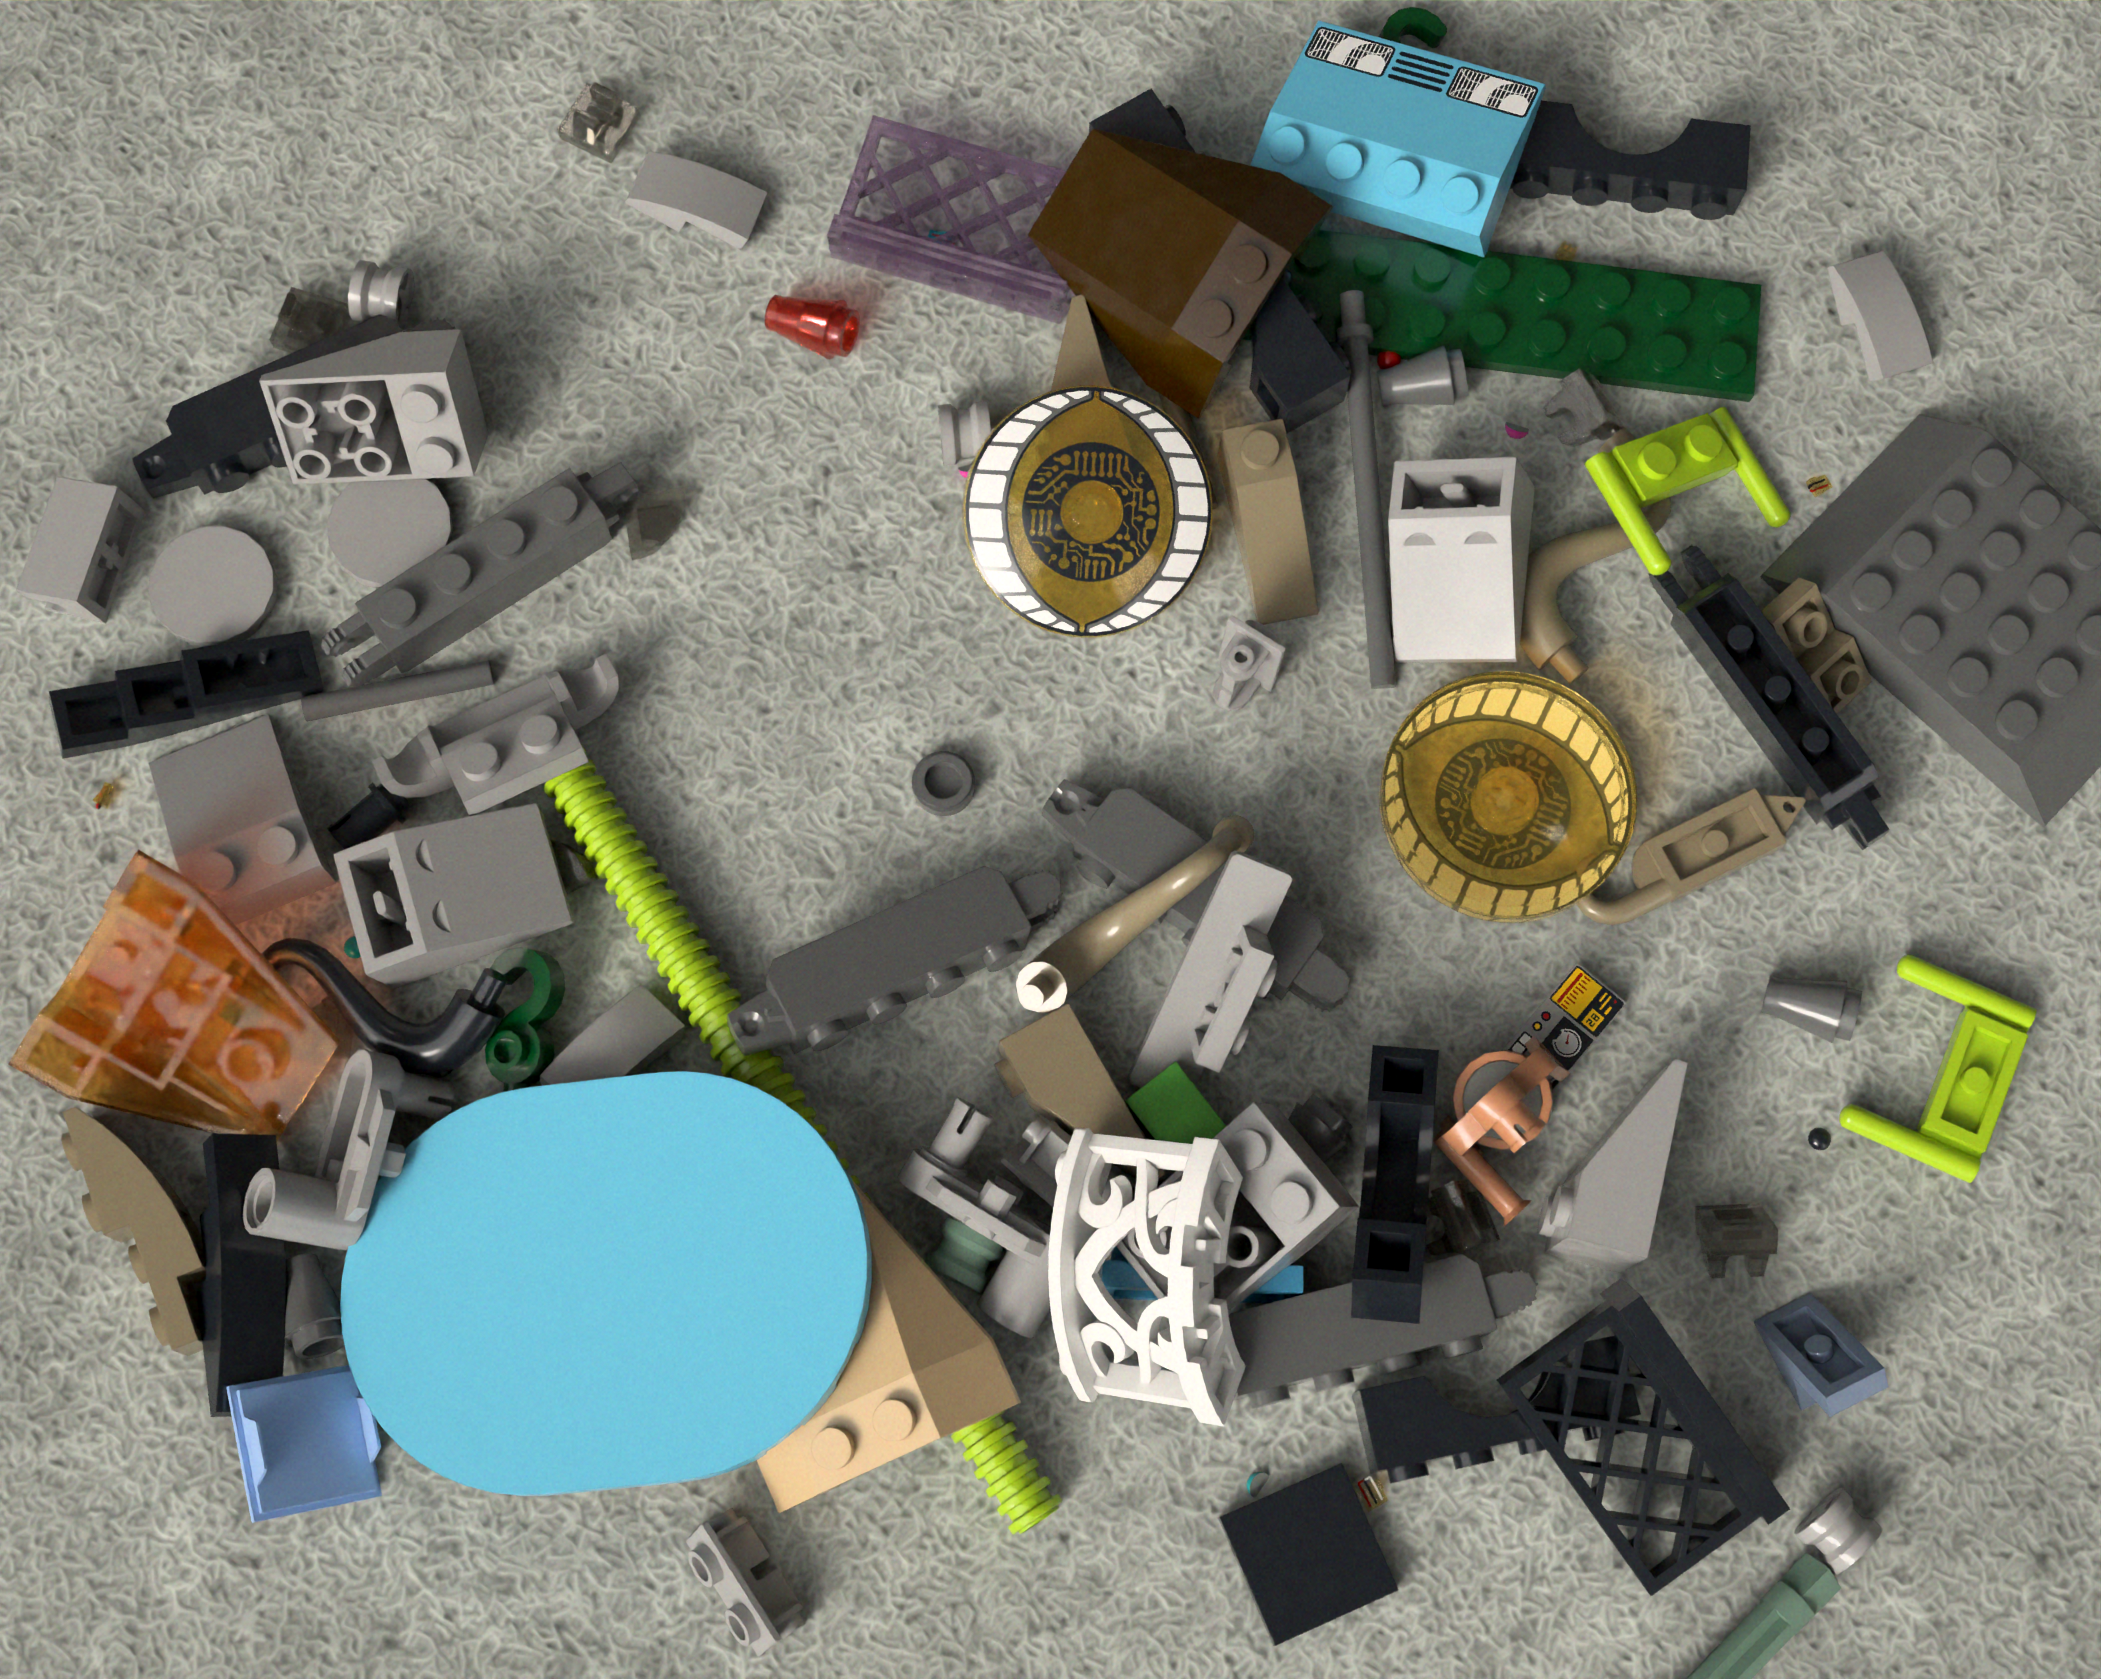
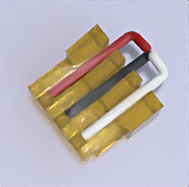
[1355,1476,1388,1512]

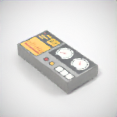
[1503,962,1627,1092]

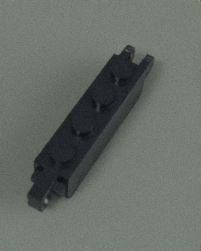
[132,315,456,499]
[1648,545,1889,850]

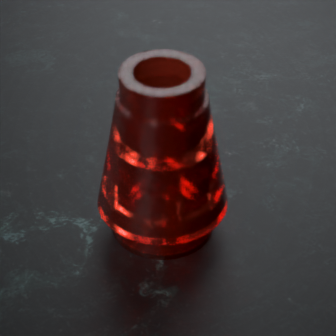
[765,295,860,360]

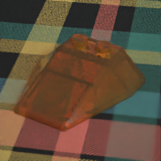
[8,850,341,1141]

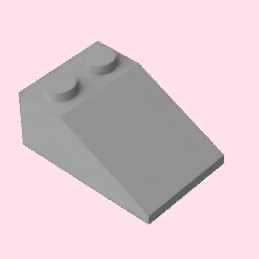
[148,714,336,933]
[1537,1059,1688,1273]

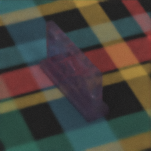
[827,115,1070,324]

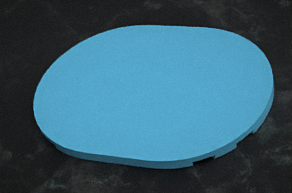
[340,1071,872,1496]

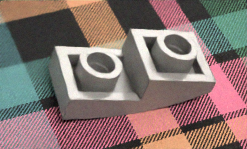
[625,151,768,250]
[1827,250,1933,382]
[540,984,685,1086]

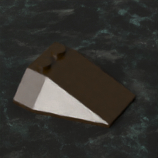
[1028,128,1333,419]

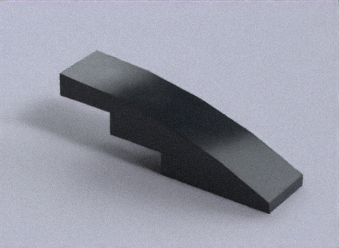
[49,630,324,759]
[196,1133,286,1417]

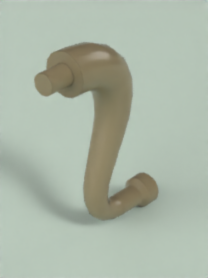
[1520,428,1671,684]
[1016,815,1254,1013]

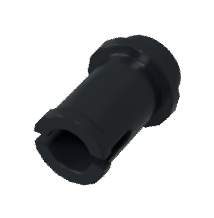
[327,782,412,849]

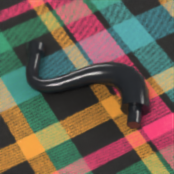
[221,937,508,1074]

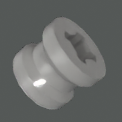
[348,260,414,329]
[938,401,991,466]
[1794,1487,1883,1575]

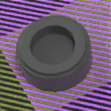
[912,751,975,816]

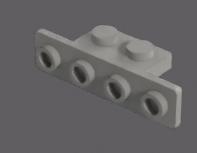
[1128,851,1292,1088]

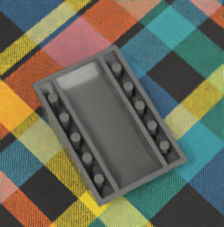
[1760,414,2101,827]

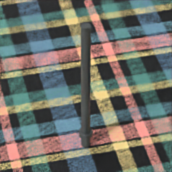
[1336,290,1396,689]

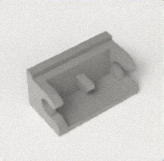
[16,476,145,624]

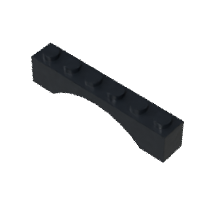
[1089,88,1351,434]

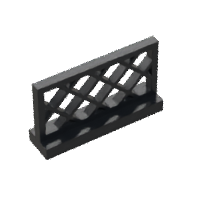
[1496,1278,1790,1596]

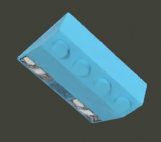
[1250,20,1546,258]

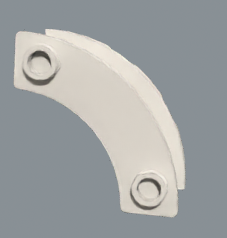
[1048,1127,1246,1426]

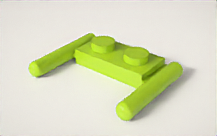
[1584,407,1791,575]
[1839,954,2037,1183]

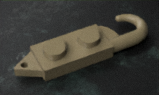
[1573,788,1806,925]

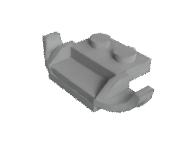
[371,653,619,816]

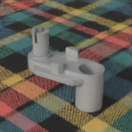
[243,1049,455,1250]
[897,1097,1051,1338]

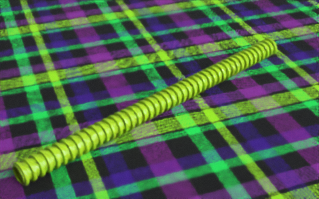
[543,744,1063,1534]

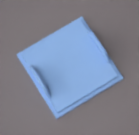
[226,1365,382,1523]

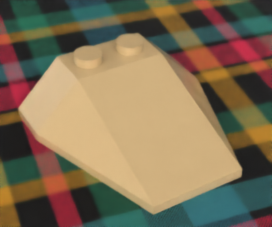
[757,1182,1021,1513]

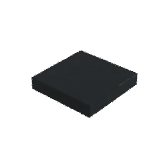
[1218,1463,1399,1646]

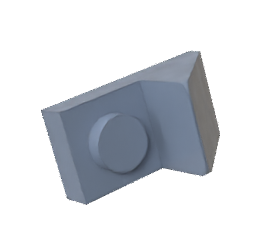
[1754,1293,1889,1417]

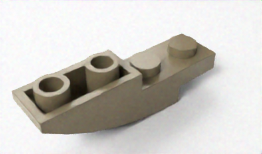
[61,1107,206,1356]

